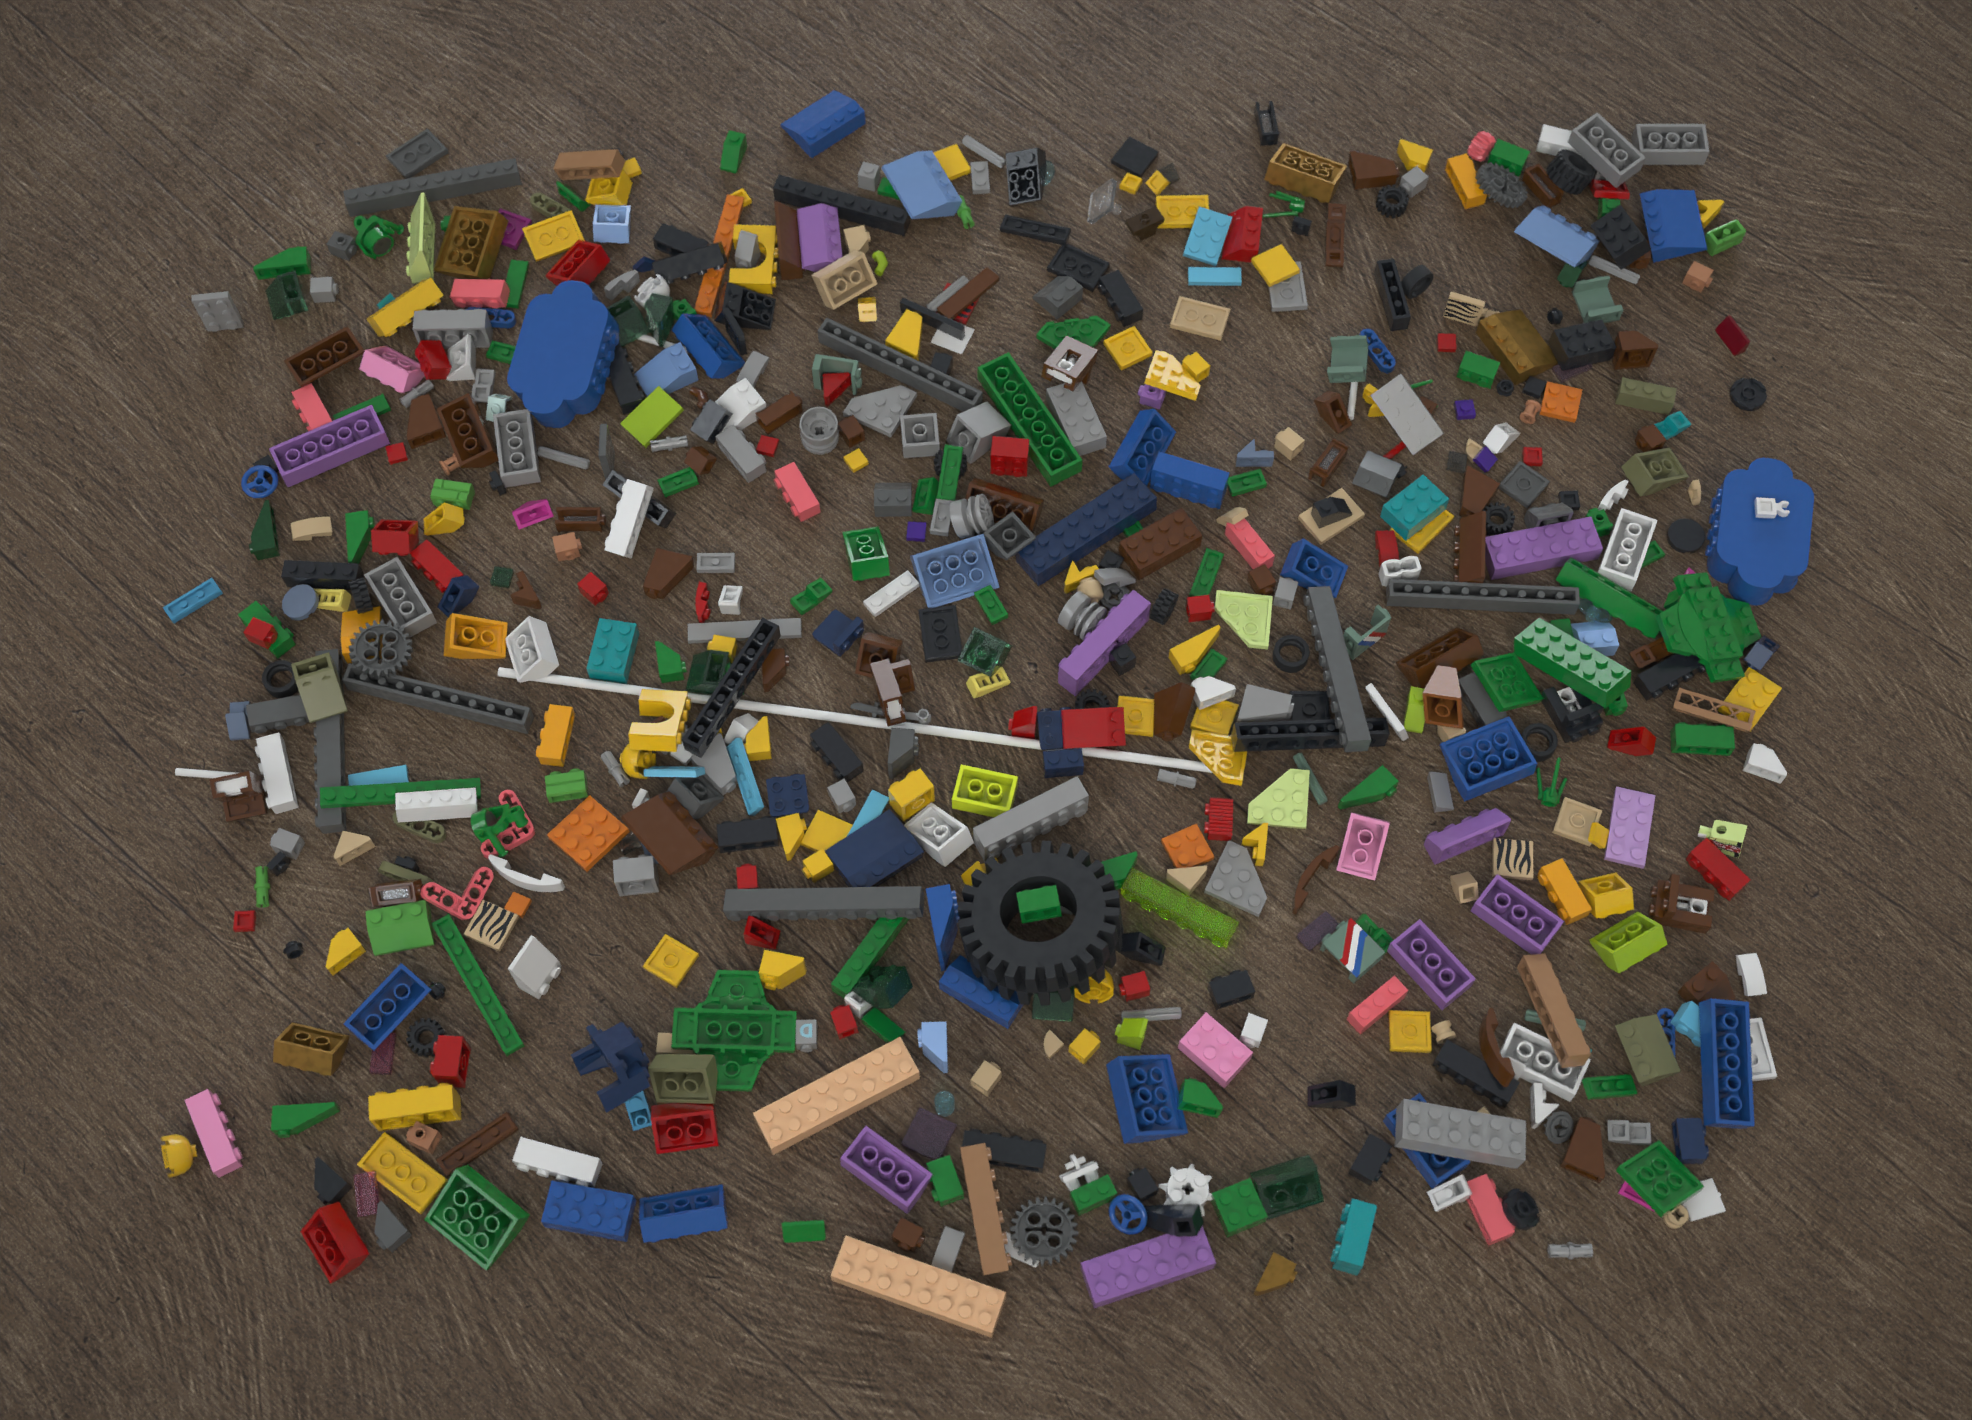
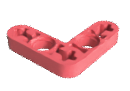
[481,790,535,859]
[420,867,494,920]

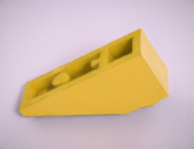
[1168,625,1221,675]

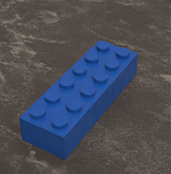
[1699,999,1754,1129]

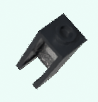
[1254,101,1279,146]

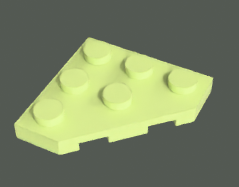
[1215,590,1273,650]
[1247,769,1310,829]

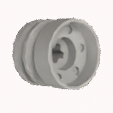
[799,407,839,455]
[950,494,994,539]
[1058,591,1107,640]

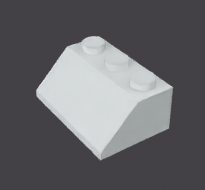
[505,616,559,683]

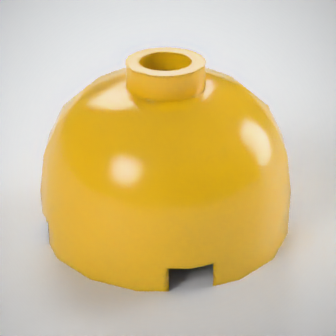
[620,744,656,779]
[1074,969,1114,1003]
[161,1134,197,1178]

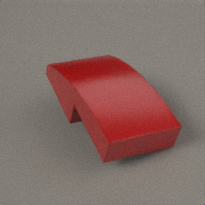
[1375,531,1399,567]
[695,581,711,623]

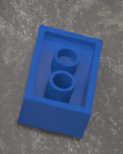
[1280,539,1348,598]

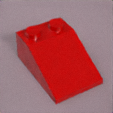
[1061,707,1126,749]

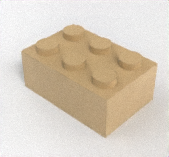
[811,250,877,310]

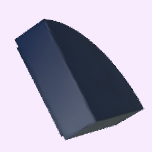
[633,256,655,272]

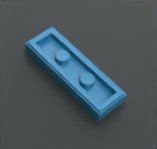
[163,578,223,623]

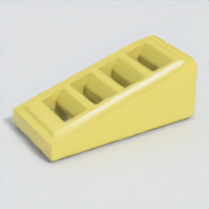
[314,589,352,612]
[966,667,1011,699]

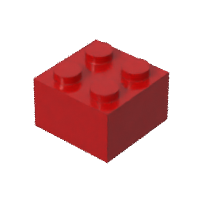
[991,436,1029,477]
[371,519,419,556]
[430,1035,471,1088]

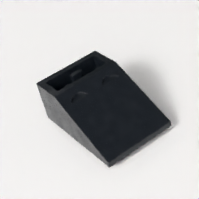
[1006,148,1047,205]
[714,282,776,330]

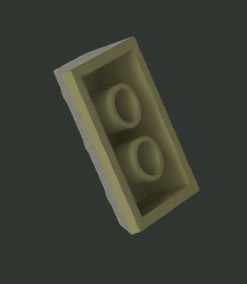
[1615,1014,1681,1087]
[648,1054,718,1104]

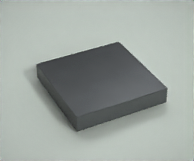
[1498,461,1550,509]

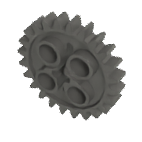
[1475,162,1528,209]
[349,619,413,679]
[1010,1196,1078,1267]

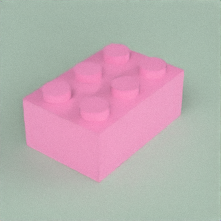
[1178,1012,1253,1088]

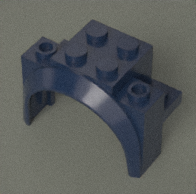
[571,1022,650,1113]

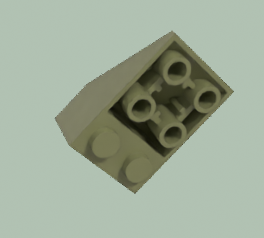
[291,652,348,723]

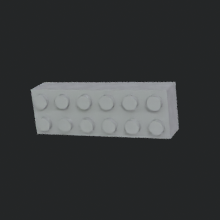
[973,776,1089,862]
[1395,1099,1526,1169]

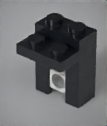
[1541,686,1604,743]

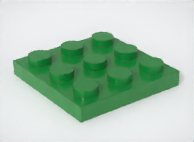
[1471,652,1543,712]
[1616,1140,1704,1218]

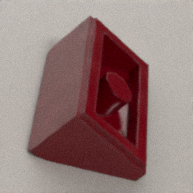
[1715,315,1750,356]

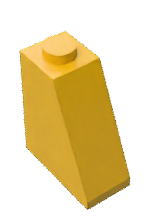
[885,309,923,361]

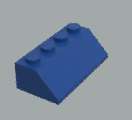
[671,313,745,379]
[1109,409,1176,486]
[939,955,1024,1029]
[343,963,432,1051]
[639,1184,728,1242]

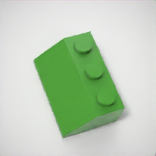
[365,900,435,956]

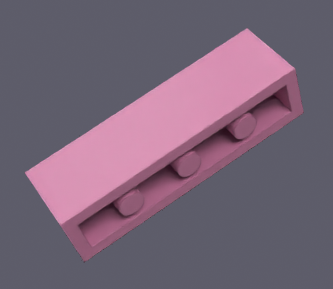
[185,1089,243,1177]

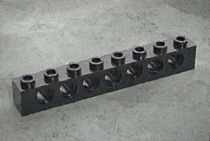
[682,617,781,758]
[1231,717,1390,752]

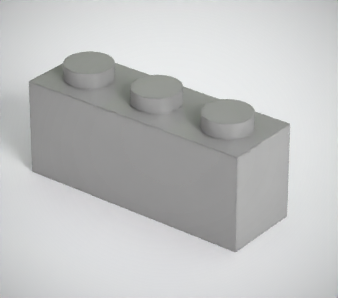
[716,425,766,483]

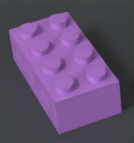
[1471,874,1564,955]
[1387,919,1476,1010]

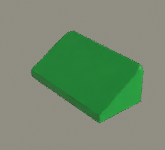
[556,181,591,212]
[912,477,939,515]
[861,1007,906,1043]
[782,1220,826,1243]

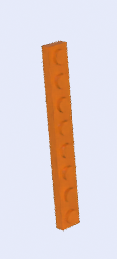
[694,194,744,317]

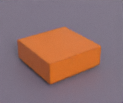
[504,891,532,918]

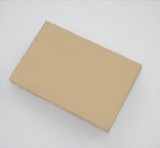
[1170,296,1231,341]
[1298,488,1365,545]

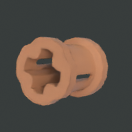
[1520,400,1541,424]
[439,453,461,476]

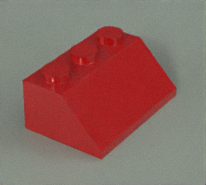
[1222,206,1263,263]
[545,240,611,286]
[651,1103,719,1154]
[300,1202,370,1284]

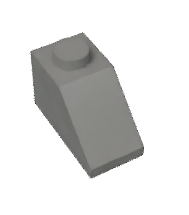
[735,230,760,269]

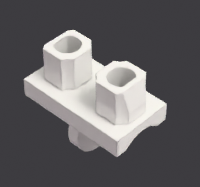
[1059,1154,1099,1191]

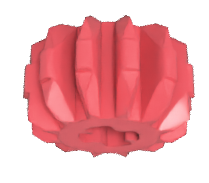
[1468,131,1496,162]

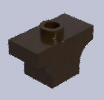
[1125,206,1164,241]

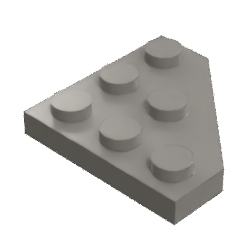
[843,385,917,437]
[1204,840,1267,917]

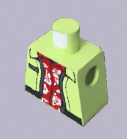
[1698,820,1747,858]

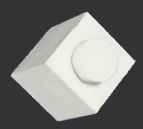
[1239,1013,1268,1048]

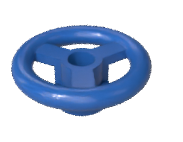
[241,465,278,498]
[1109,1194,1147,1235]

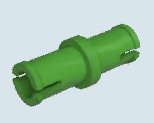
[957,196,975,229]
[254,866,270,908]

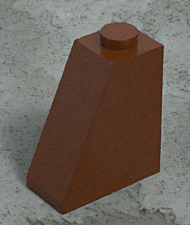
[1348,151,1399,190]
[407,393,446,449]
[1459,465,1500,518]
[643,548,694,599]
[1154,682,1195,741]
[1560,1117,1605,1183]

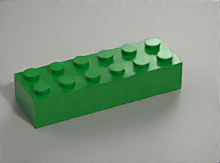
[1514,618,1631,708]

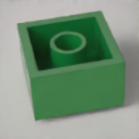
[1210,1178,1268,1238]

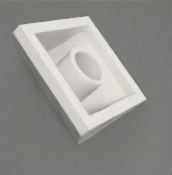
[447,334,476,381]

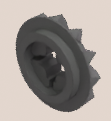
[1101,583,1129,610]
[1544,1110,1574,1144]

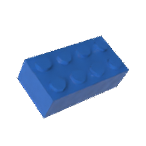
[1150,452,1229,509]
[1383,1093,1470,1189]
[541,1180,637,1242]

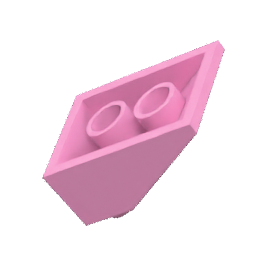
[1336,812,1390,880]

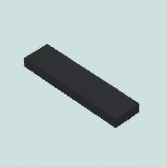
[1000,215,1071,246]
[900,298,965,341]

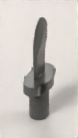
[850,702,884,718]

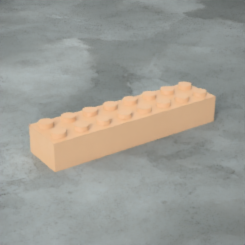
[753,1037,920,1155]
[831,1236,1006,1338]

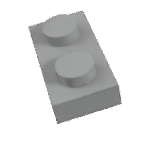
[970,161,990,194]
[930,499,953,536]
[697,553,735,573]

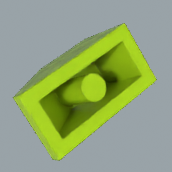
[1403,686,1425,734]
[1115,1018,1148,1050]

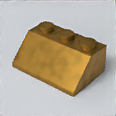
[273,1022,350,1076]

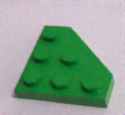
[1036,316,1111,349]

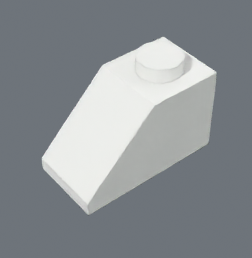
[1483,423,1520,454]
[1191,676,1236,710]
[1743,743,1787,784]

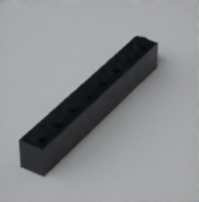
[773,175,910,236]

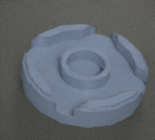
[282,584,319,621]

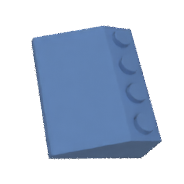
[882,151,962,219]
[1514,206,1599,267]
[910,534,1000,608]

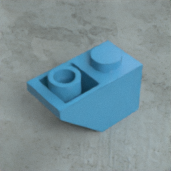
[625,1090,652,1131]

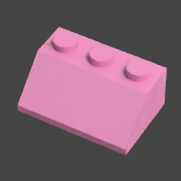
[360,345,425,393]

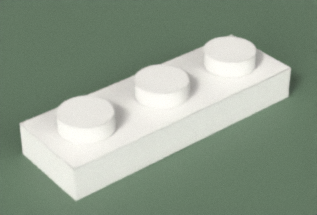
[863,570,919,617]

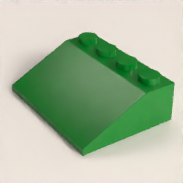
[424,1165,530,1271]

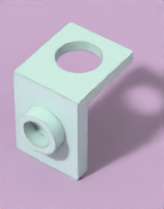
[486,394,512,422]

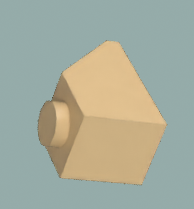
[843,225,871,254]

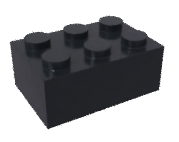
[1590,205,1652,270]
[1548,319,1617,371]

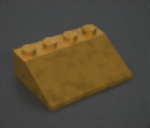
[1264,143,1347,203]
[433,206,508,279]
[1476,309,1558,386]

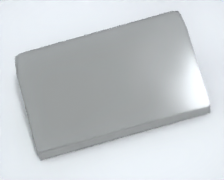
[1427,772,1454,812]

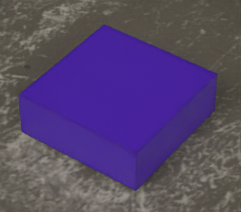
[1473,446,1498,473]
[906,521,926,542]

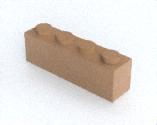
[553,149,625,180]

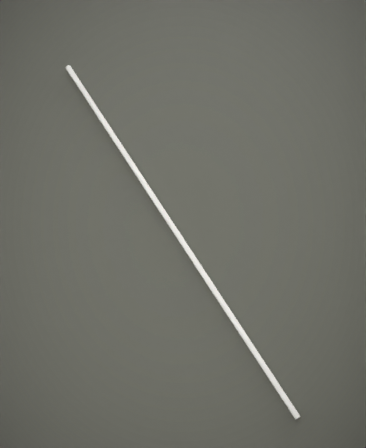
[498,667,1212,773]

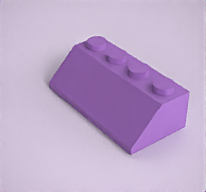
[797,204,842,272]
[1423,808,1511,865]
[840,1126,933,1214]

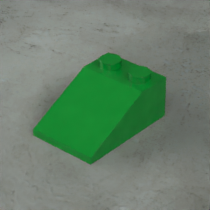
[842,526,890,581]

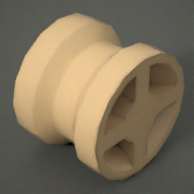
[1431,1020,1456,1044]
[1663,1205,1689,1229]

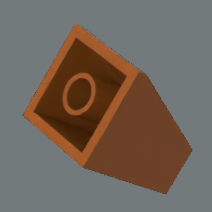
[1423,665,1464,729]

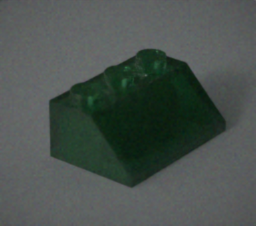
[1250,1154,1324,1220]

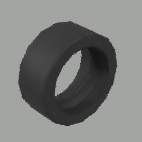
[1401,265,1434,299]
[1272,635,1310,673]
[262,660,298,698]
[1521,723,1558,762]

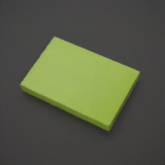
[620,386,684,448]

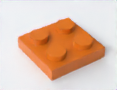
[1539,381,1583,423]
[1161,823,1214,869]

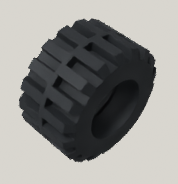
[1546,149,1595,195]

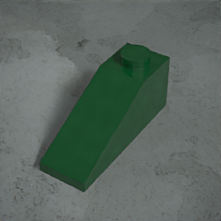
[249,500,280,560]

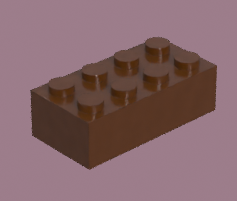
[1118,508,1202,580]

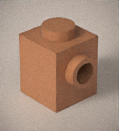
[1682,261,1713,292]
[552,532,582,561]
[406,1121,442,1154]

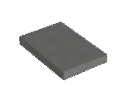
[386,128,449,179]
[598,424,615,480]

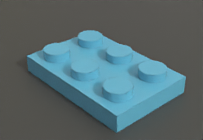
[1183,207,1232,266]

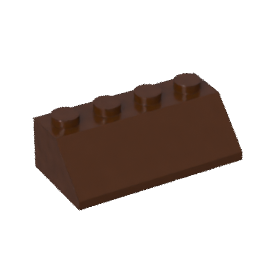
[774,201,806,280]
[284,326,364,388]
[437,393,498,468]
[965,478,1044,533]
[1453,511,1486,583]
[1396,627,1484,689]

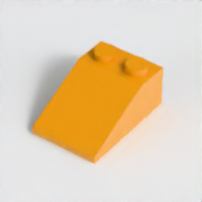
[341,606,383,664]
[443,613,508,659]

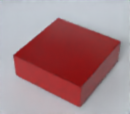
[1437,333,1456,352]
[756,435,779,457]
[385,442,408,465]
[1522,447,1543,466]
[233,910,256,932]

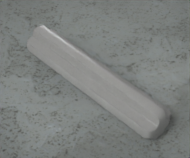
[962,135,1006,168]
[1589,255,1640,284]
[927,276,969,312]
[537,446,590,469]
[1121,1007,1182,1022]

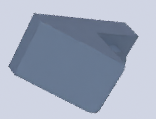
[1235,439,1274,467]
[225,701,251,741]

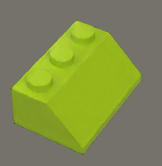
[1589,912,1668,973]

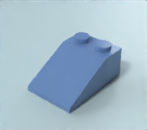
[634,342,698,397]

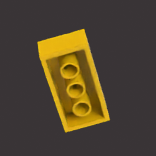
[366,277,444,338]
[368,1083,462,1131]

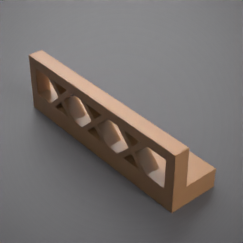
[1672,688,1756,733]

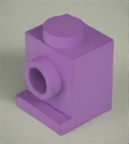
[1138,384,1166,410]

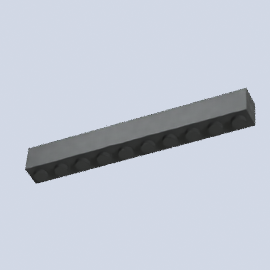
[343,158,522,217]
[817,318,983,412]
[1386,579,1580,615]
[1303,586,1371,752]
[314,649,346,834]
[342,663,534,734]
[723,886,925,921]

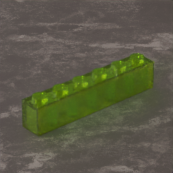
[1121,868,1239,948]

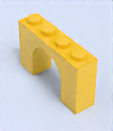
[729,225,779,294]
[629,689,691,752]

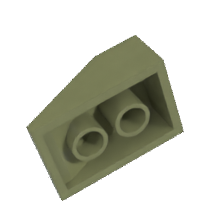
[1621,447,1689,497]

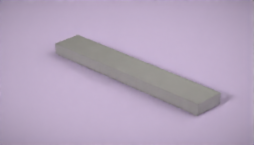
[688,618,802,644]

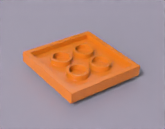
[547,795,630,872]

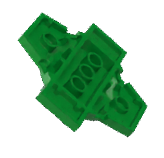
[1655,572,1762,683]
[671,970,797,1092]

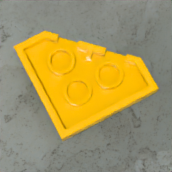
[1144,350,1201,401]
[1189,729,1247,786]

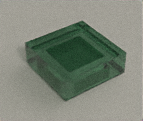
[490,566,514,588]

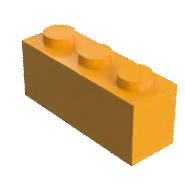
[1445,153,1488,209]
[536,704,575,767]
[1538,858,1592,925]

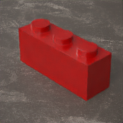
[410,539,464,593]
[1686,838,1751,901]

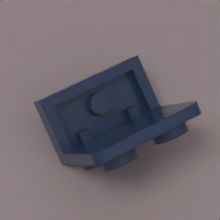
[812,610,864,657]
[1037,707,1071,750]
[766,774,809,817]

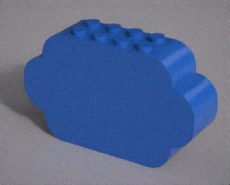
[507,280,619,428]
[1705,458,1814,605]

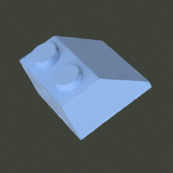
[593,204,631,244]
[1571,620,1619,656]
[918,1022,948,1073]

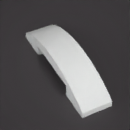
[488,854,565,892]

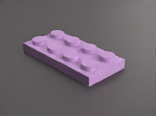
[1604,787,1655,869]

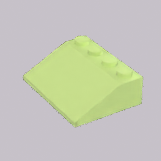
[406,193,436,283]

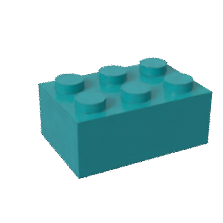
[1380,475,1449,541]
[586,618,639,684]
[1330,1198,1377,1276]

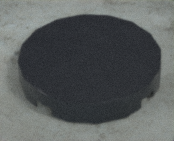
[1729,378,1767,411]
[1667,518,1705,554]
[1502,1188,1539,1231]

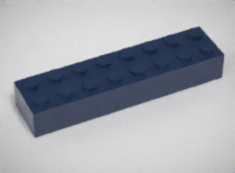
[1016,474,1157,587]

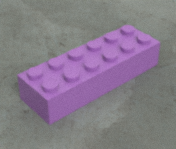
[269,405,390,487]
[1485,517,1603,580]
[1058,590,1151,696]
[1080,1226,1216,1308]

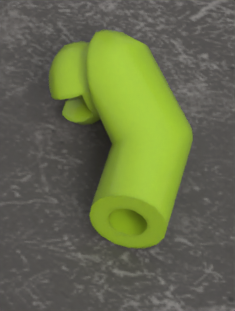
[872,250,888,276]

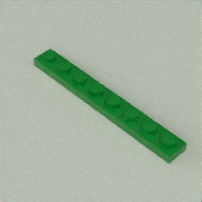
[320,778,481,809]
[431,914,524,1056]

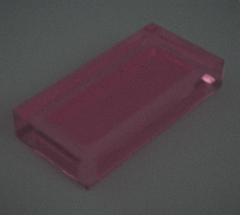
[369,1033,397,1075]
[353,1171,379,1217]

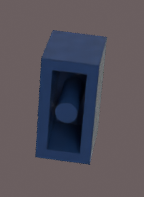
[1043,748,1084,778]
[1671,1118,1709,1164]

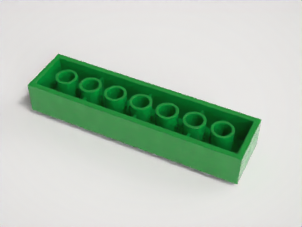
[977,352,1083,487]

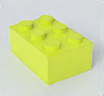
[952,764,1018,817]

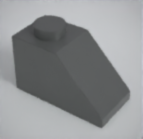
[374,1201,412,1253]

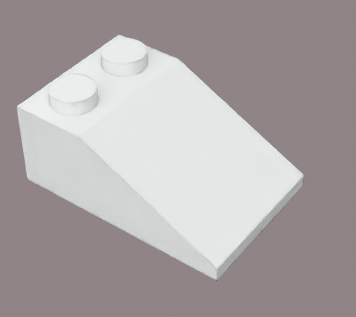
[715,378,766,432]
[904,802,974,867]
[508,935,561,999]

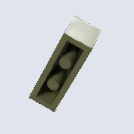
[1615,377,1677,415]

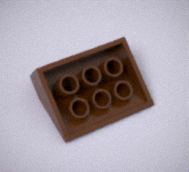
[621,791,718,876]

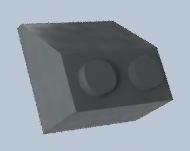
[1033,276,1083,320]
[1352,451,1402,498]
[874,483,912,517]
[1523,503,1574,529]
[983,512,1036,560]
[888,728,919,779]
[667,775,724,820]

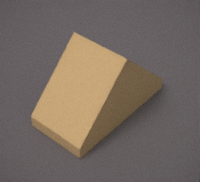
[334,831,375,866]
[1166,866,1207,896]

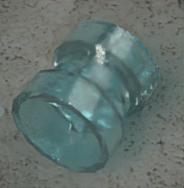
[934,1091,955,1116]

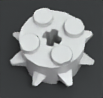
[1159,1164,1212,1217]

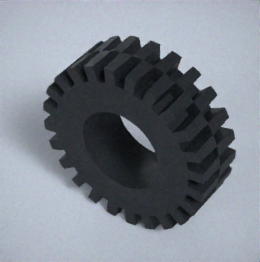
[958,841,1124,1006]

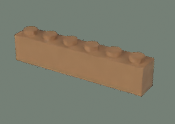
[1517,953,1591,1068]
[960,1143,1012,1275]

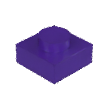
[1454,399,1476,420]

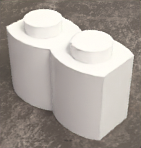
[1378,556,1421,586]

